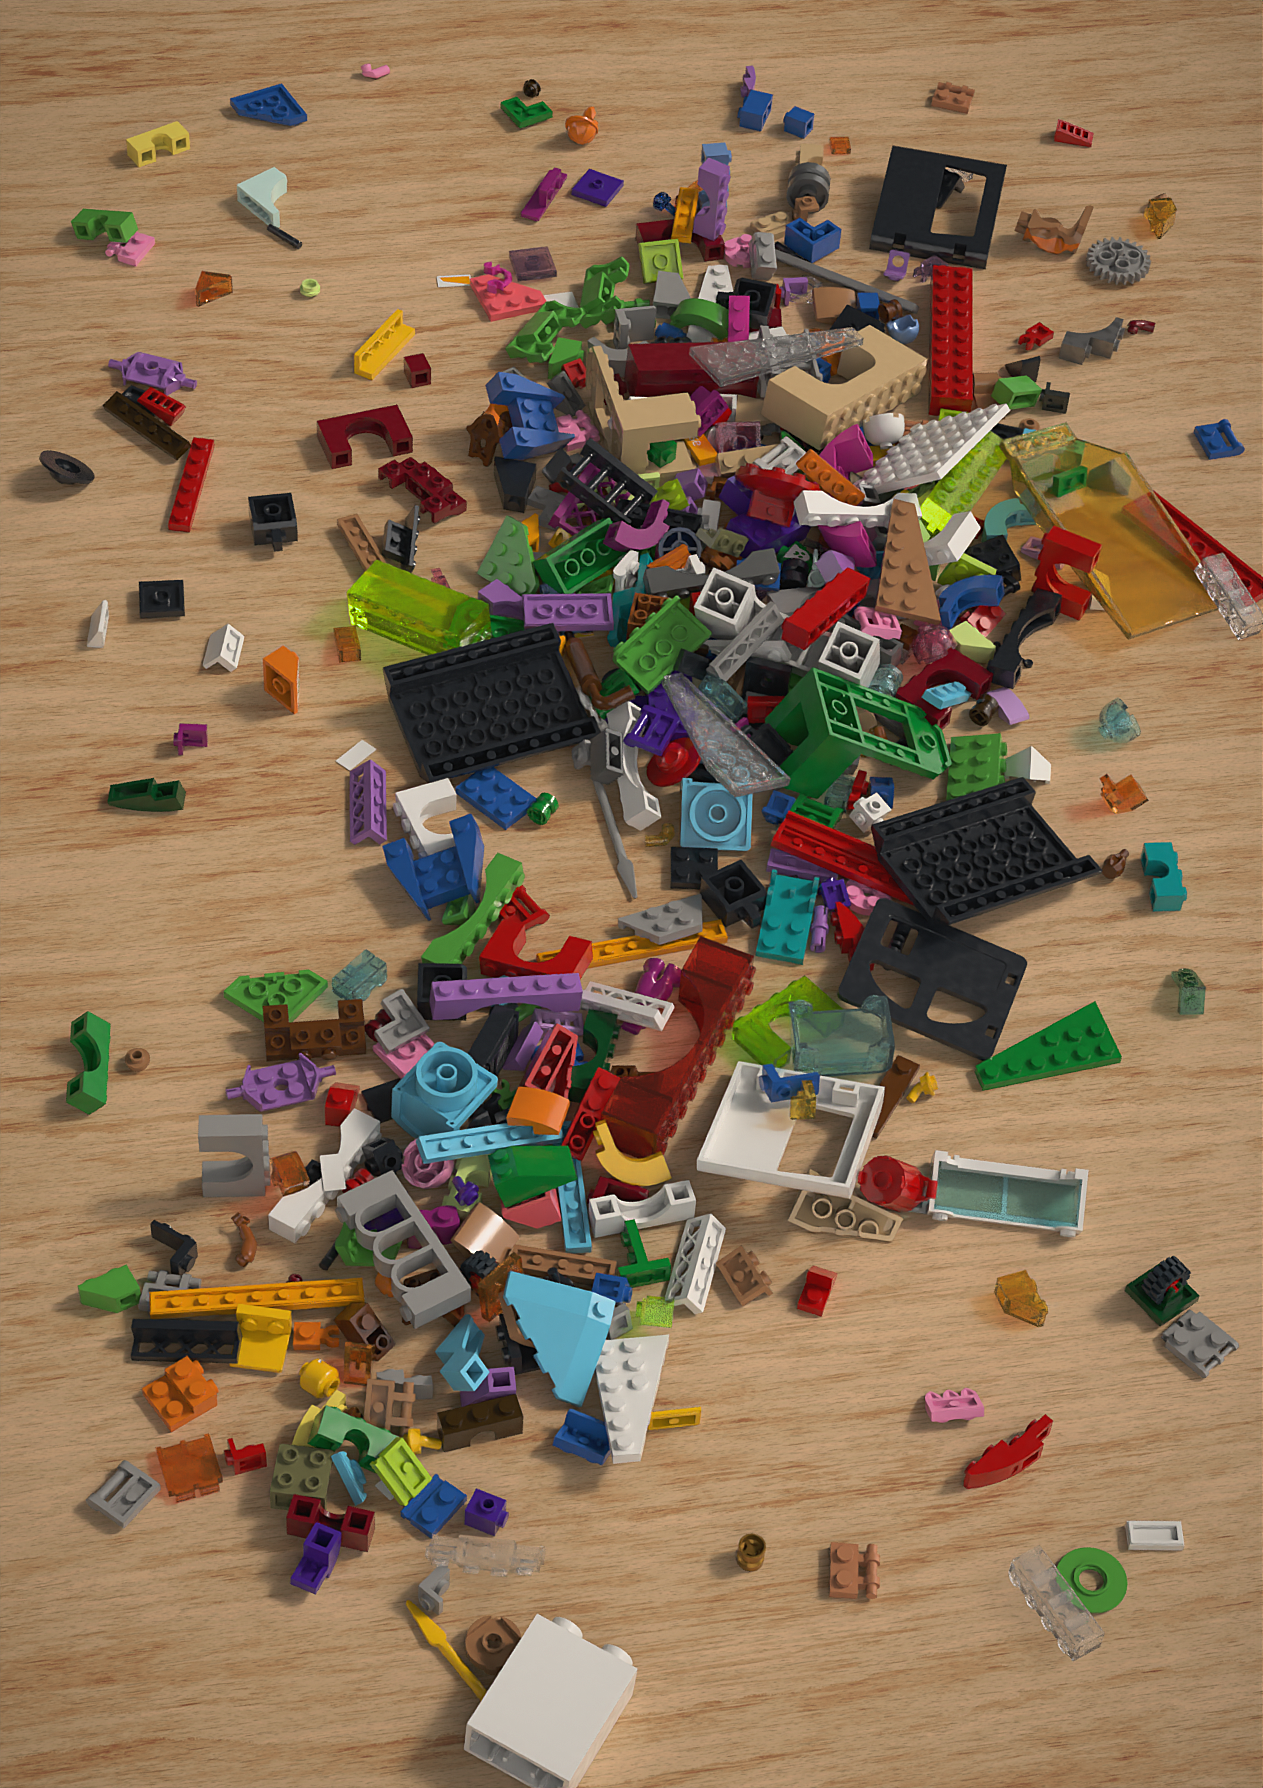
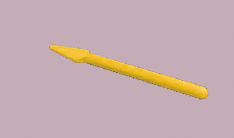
[406,1600,487,1701]

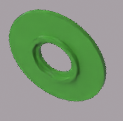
[1055,1547,1128,1613]

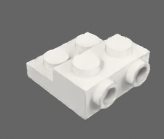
[697,499,721,552]

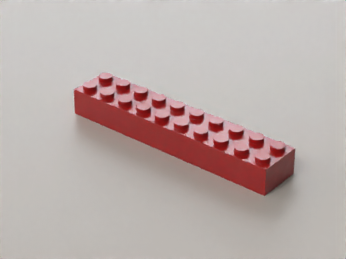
[928,265,973,416]

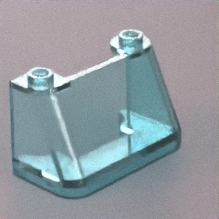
[788,995,895,1077]

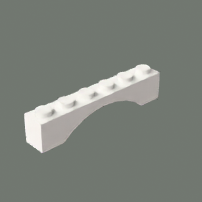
[794,490,923,528]
[607,701,661,831]
[268,1108,382,1243]

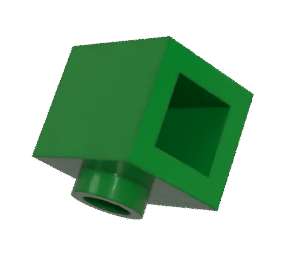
[647,440,677,468]

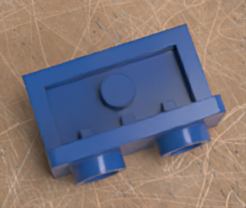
[552,1409,611,1465]

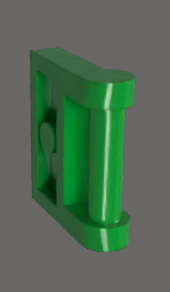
[589,668,639,720]
[785,793,844,829]

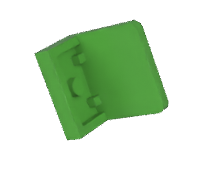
[335,1222,402,1267]

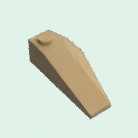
[788,1169,903,1241]

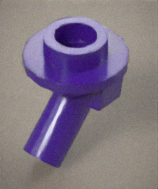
[452,1176,479,1206]

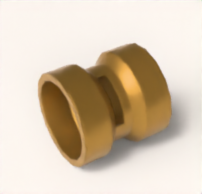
[736,1533,766,1572]

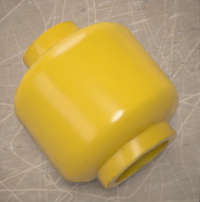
[299,1358,340,1399]

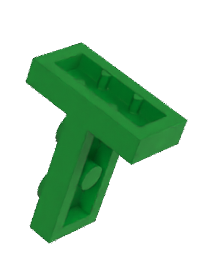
[617,1219,671,1288]

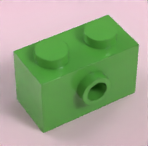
[991,376,1042,410]

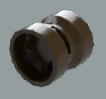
[969,695,999,726]

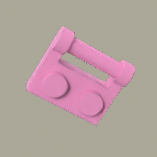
[854,607,902,640]

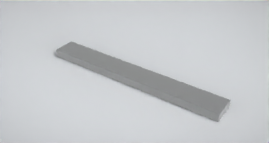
[775,249,920,314]

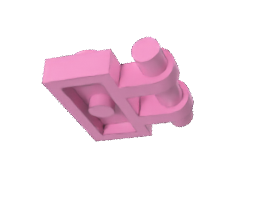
[105,232,155,267]
[556,410,600,452]

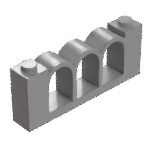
[335,1170,471,1329]

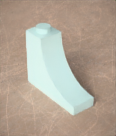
[237,167,287,228]

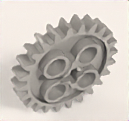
[1086,237,1151,285]

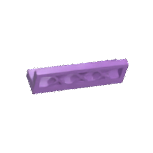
[350,759,387,845]

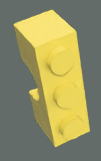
[126,121,190,167]

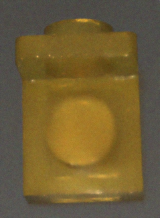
[789,1080,817,1120]

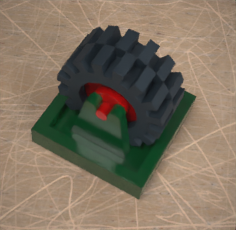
[1125,1256,1200,1327]

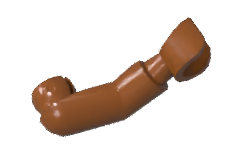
[231,1212,258,1267]

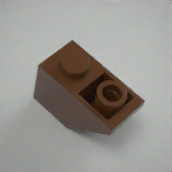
[333,1303,396,1361]

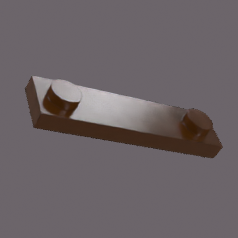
[872,1055,920,1139]

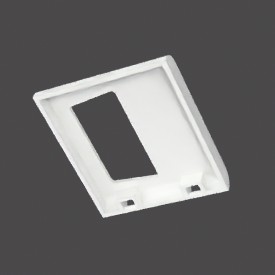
[697,1061,885,1199]

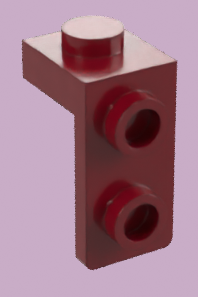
[587,1176,649,1204]

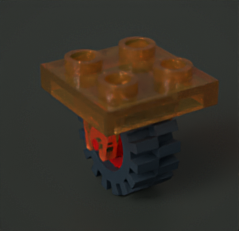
[460,1250,523,1323]

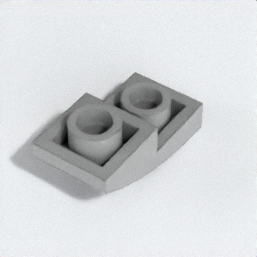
[376,1369,433,1399]

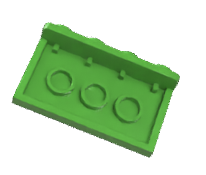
[613,595,712,695]
[946,733,1008,801]

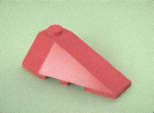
[501,1145,561,1229]

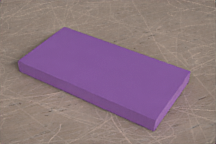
[522,593,614,631]

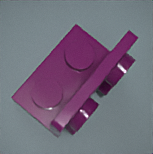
[690,386,729,437]

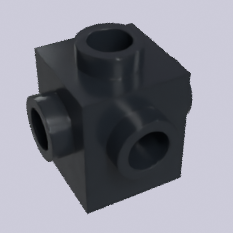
[362,1137,403,1177]

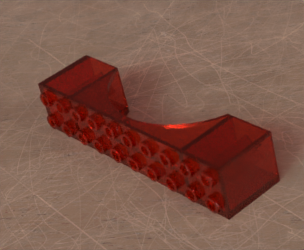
[601,936,756,1159]

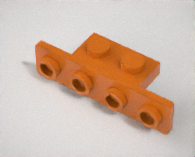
[796,449,865,506]

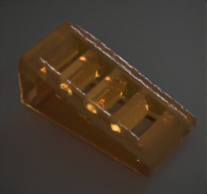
[333,626,361,663]

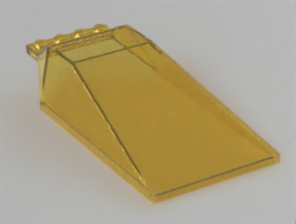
[998,422,1229,640]

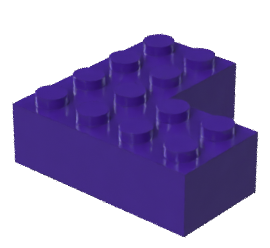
[719,476,812,558]

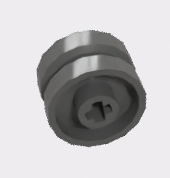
[786,162,831,214]

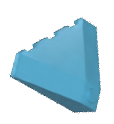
[503,1271,615,1408]

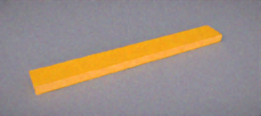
[536,919,728,969]
[149,1278,365,1319]

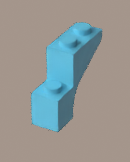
[435,1314,489,1391]

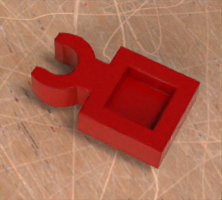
[1018,322,1054,351]
[847,770,870,811]

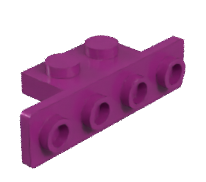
[521,167,567,221]

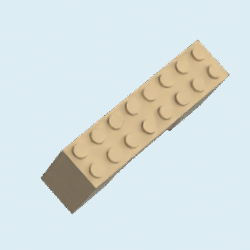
[761,325,928,450]

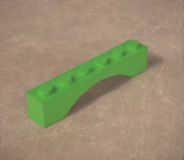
[421,852,525,964]

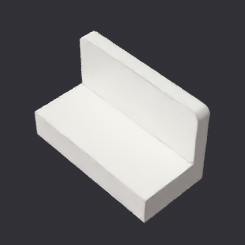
[203,624,245,672]

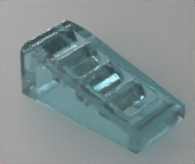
[824,774,856,813]

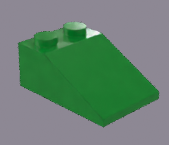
[488,1146,577,1208]

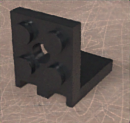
[732,656,792,730]

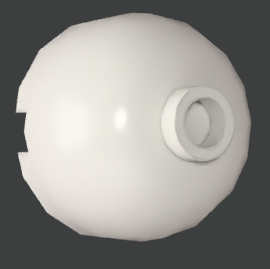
[862,413,905,449]

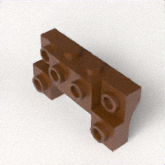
[263,999,366,1062]

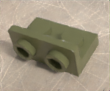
[695,528,749,557]

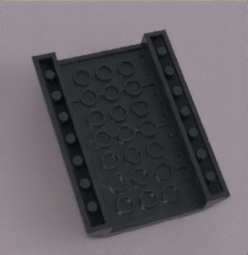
[382,623,601,783]
[871,777,1103,925]

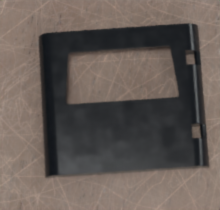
[869,145,1007,269]

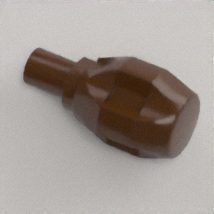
[1102,849,1129,879]

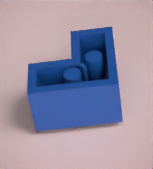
[784,218,842,263]

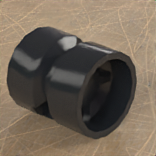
[779,558,809,590]

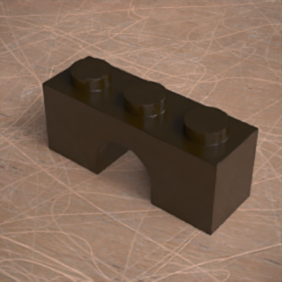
[437,1394,524,1452]

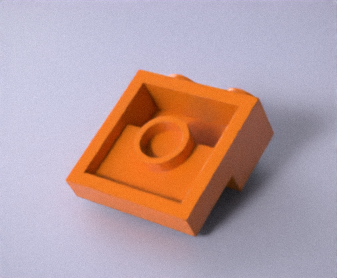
[142,1356,219,1432]

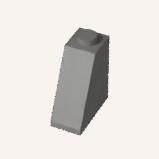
[653,271,691,319]

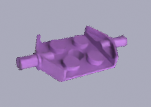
[108,352,197,395]
[225,1053,336,1112]

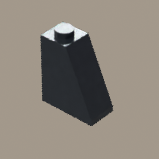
[494,456,536,513]

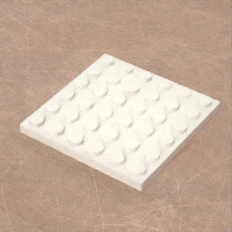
[853,403,1010,494]

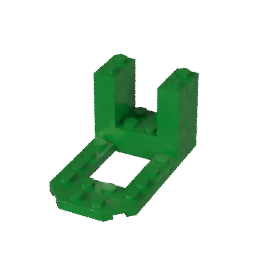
[765,667,952,799]

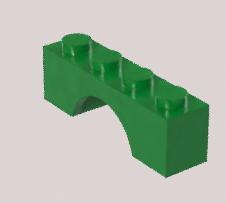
[66,1011,111,1115]

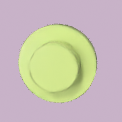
[300,279,320,297]

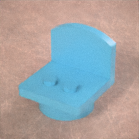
[680,778,753,851]
[391,1042,498,1139]

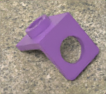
[884,250,910,281]

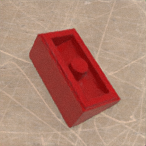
[747,696,785,723]

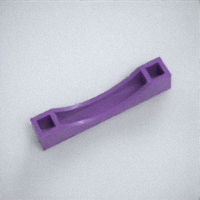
[429,973,583,1020]

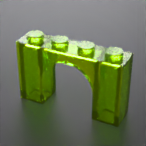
[731,975,845,1069]

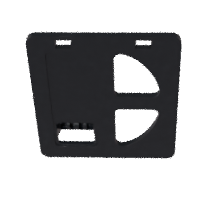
[837,898,1027,1061]

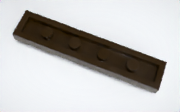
[102,391,191,461]

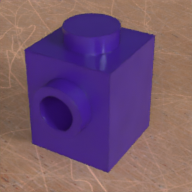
[464,1488,509,1536]

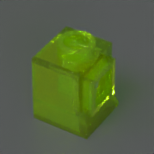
[635,1295,674,1328]

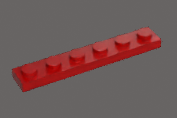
[168,437,215,532]

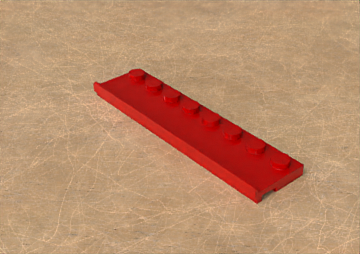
[771,811,914,906]

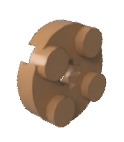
[465,1616,521,1675]

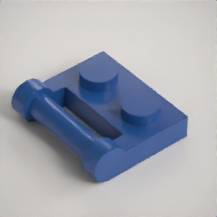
[1194,419,1245,460]

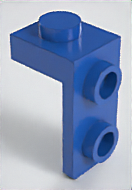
[759,1064,820,1103]

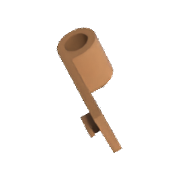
[973,372,1005,420]

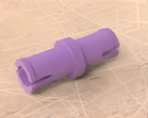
[810,905,829,953]

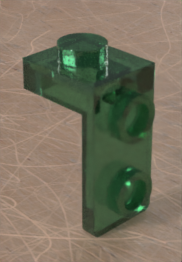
[1171,968,1206,1015]

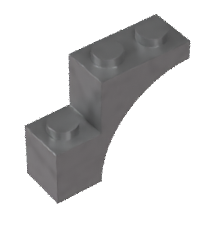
[1059,317,1125,365]

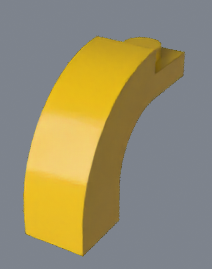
[593,1119,672,1186]

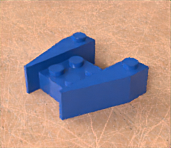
[485,372,575,460]
[382,813,485,921]

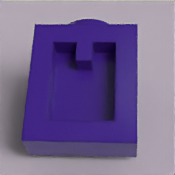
[817,878,851,912]

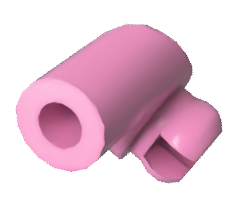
[361,63,390,78]

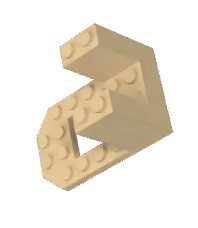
[585,346,701,487]

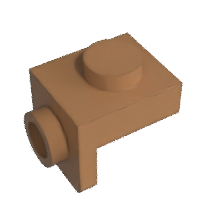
[792,196,819,222]

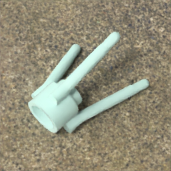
[807,549,825,587]

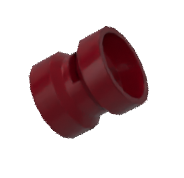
[364,1009,392,1043]

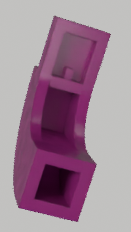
[603,499,670,553]

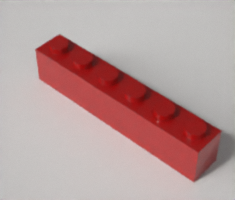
[781,567,871,650]

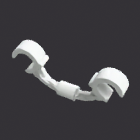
[576,686,608,732]

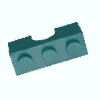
[1140,842,1187,912]

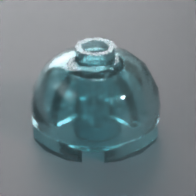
[1098,697,1141,744]

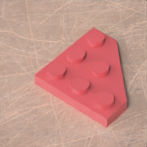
[470,274,547,322]

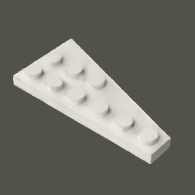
[686,265,733,343]
[595,1334,669,1464]

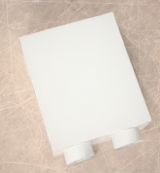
[464,1614,638,1788]

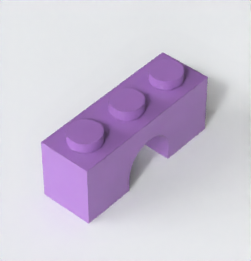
[675,468,708,514]

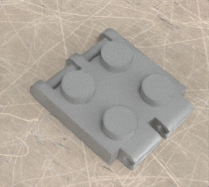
[1161,1309,1239,1378]

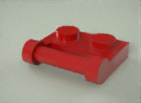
[498,885,550,930]

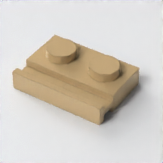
[750,210,794,241]

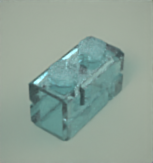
[696,674,747,722]
[332,949,387,1001]

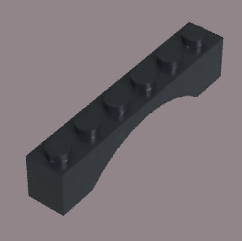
[986,588,1062,689]

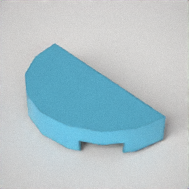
[331,1451,367,1506]

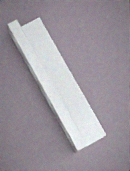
[580,981,675,1031]
[663,1214,726,1314]

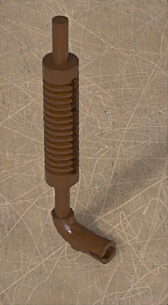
[564,631,636,711]

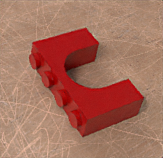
[1031,525,1102,621]
[479,919,593,980]

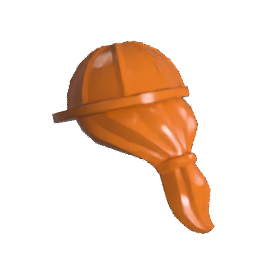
[565,106,598,145]

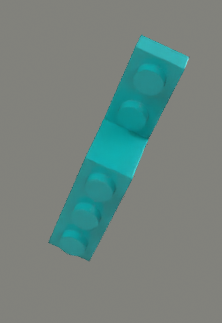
[607,553,653,648]

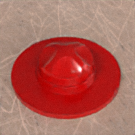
[646,737,702,787]

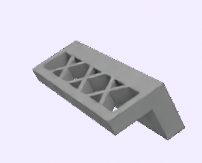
[706,601,784,684]

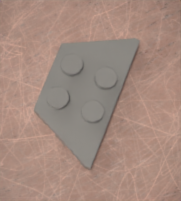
[618,894,702,945]

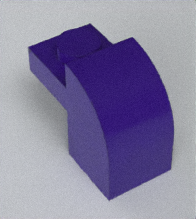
[290,1522,341,1595]

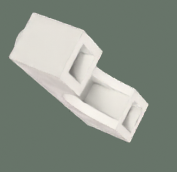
[588,1180,696,1238]

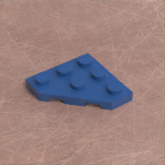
[230,83,307,126]

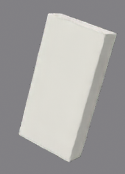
[1125,1521,1184,1550]

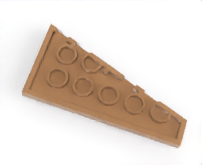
[874,499,941,626]

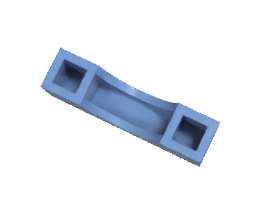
[697,142,732,212]

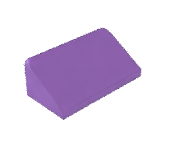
[502,1022,543,1071]

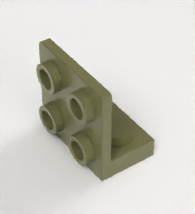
[270,1444,334,1510]

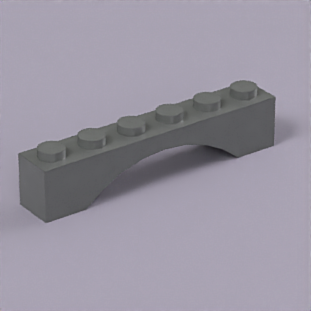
[643,548,780,600]

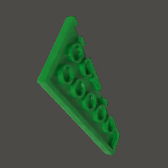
[974,1001,1122,1091]

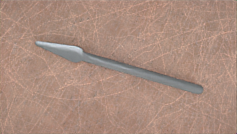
[592,780,638,899]

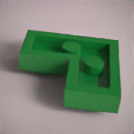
[500,97,553,128]

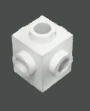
[849,792,891,833]

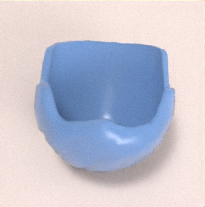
[886,315,919,344]

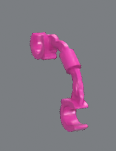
[484,262,512,294]

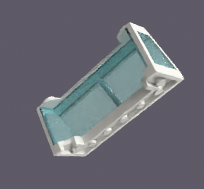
[927,1150,1089,1237]

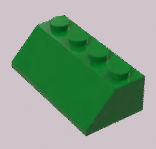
[533,518,627,594]

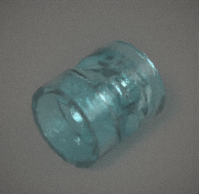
[868,664,903,698]

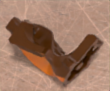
[466,403,513,467]

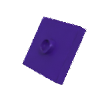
[572,169,624,207]

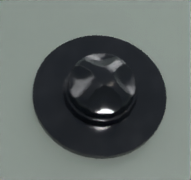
[39,450,95,484]

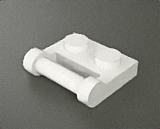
[753,436,806,475]
[612,549,640,601]

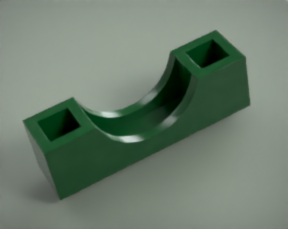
[568,1009,621,1103]

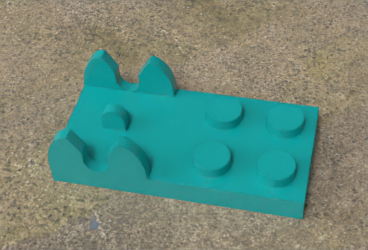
[755,869,819,965]

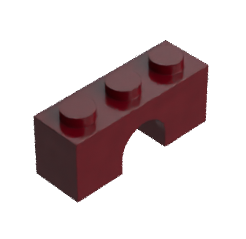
[286,1494,375,1552]

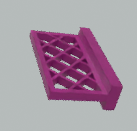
[548,463,631,536]

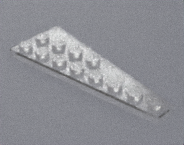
[689,327,864,387]

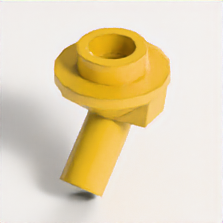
[906,1072,938,1103]
[403,1428,442,1455]

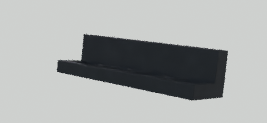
[616,498,703,534]
[131,1319,242,1364]

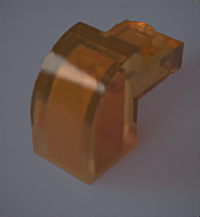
[1099,774,1149,814]
[270,1150,310,1197]

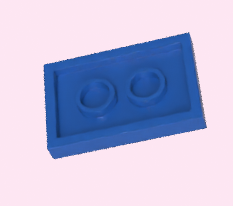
[455,767,536,830]

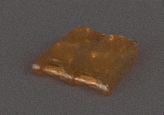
[155,1433,223,1503]

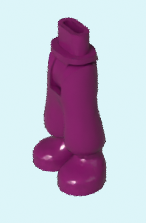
[621,958,687,1035]

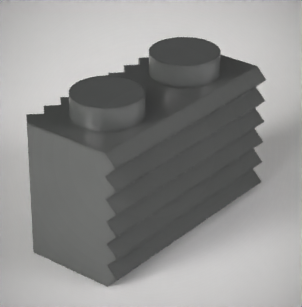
[590,728,623,785]

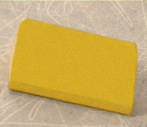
[647,1407,701,1430]

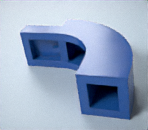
[938,575,1005,630]

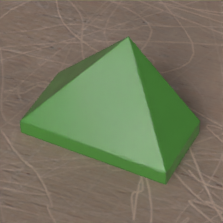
[442,894,476,925]

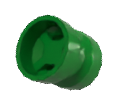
[527,792,559,825]

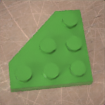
[477,515,540,596]
[223,969,328,1022]

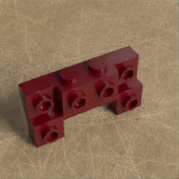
[378,457,467,524]

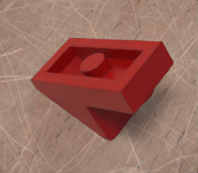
[797,1265,838,1317]

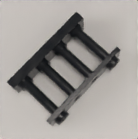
[555,438,658,525]

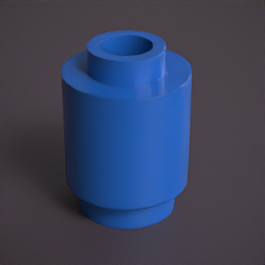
[655,322,687,338]

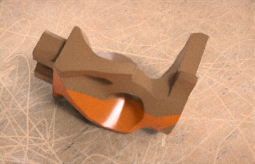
[1014,205,1094,254]

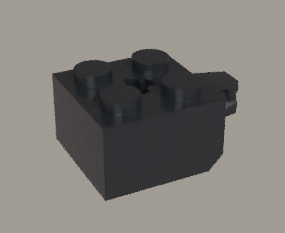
[716,278,776,330]
[248,493,298,552]
[700,860,767,929]
[417,963,467,1021]

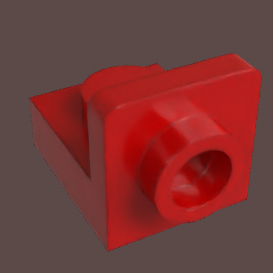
[224,1438,267,1475]

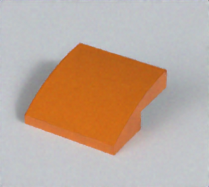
[506,1087,570,1135]

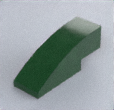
[107,778,186,812]

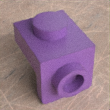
[779,277,808,306]

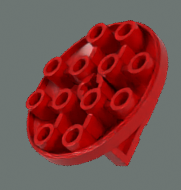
[735,463,821,528]

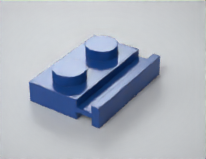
[401,1474,467,1539]

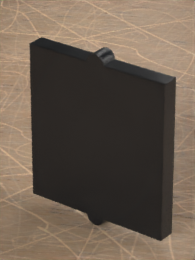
[361,1078,401,1124]

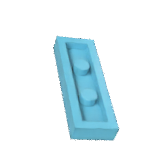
[922,682,972,709]

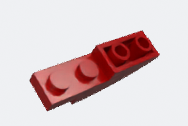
[830,902,875,971]
[561,1067,621,1162]
[963,1414,1053,1489]

